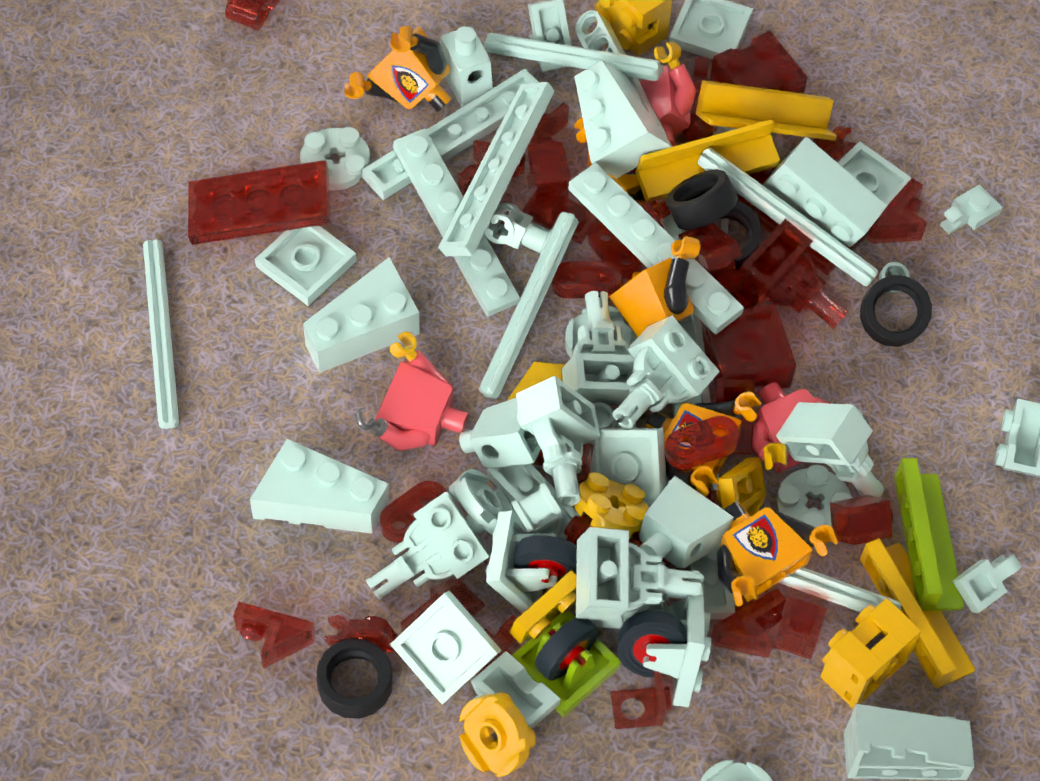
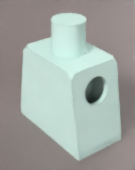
[439,26,493,108]
[459,398,541,468]
[639,476,733,568]

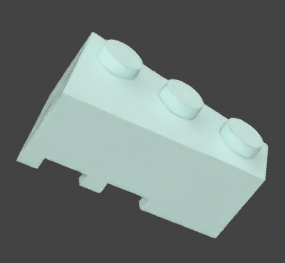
[574,60,673,178]
[762,136,887,247]
[303,257,420,373]
[250,439,390,534]
[844,704,974,780]

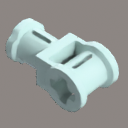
[484,202,553,255]
[511,482,564,537]

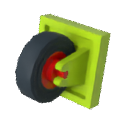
[512,610,621,718]

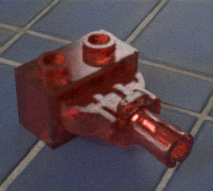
[732,219,848,330]

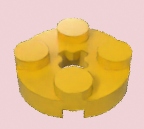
[574,472,649,538]
[459,692,536,777]

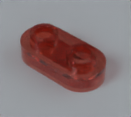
[588,218,643,279]
[551,261,623,299]
[665,416,739,470]
[380,481,446,543]

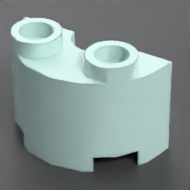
[995,399,1040,478]
[471,651,560,729]

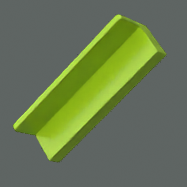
[893,458,964,611]

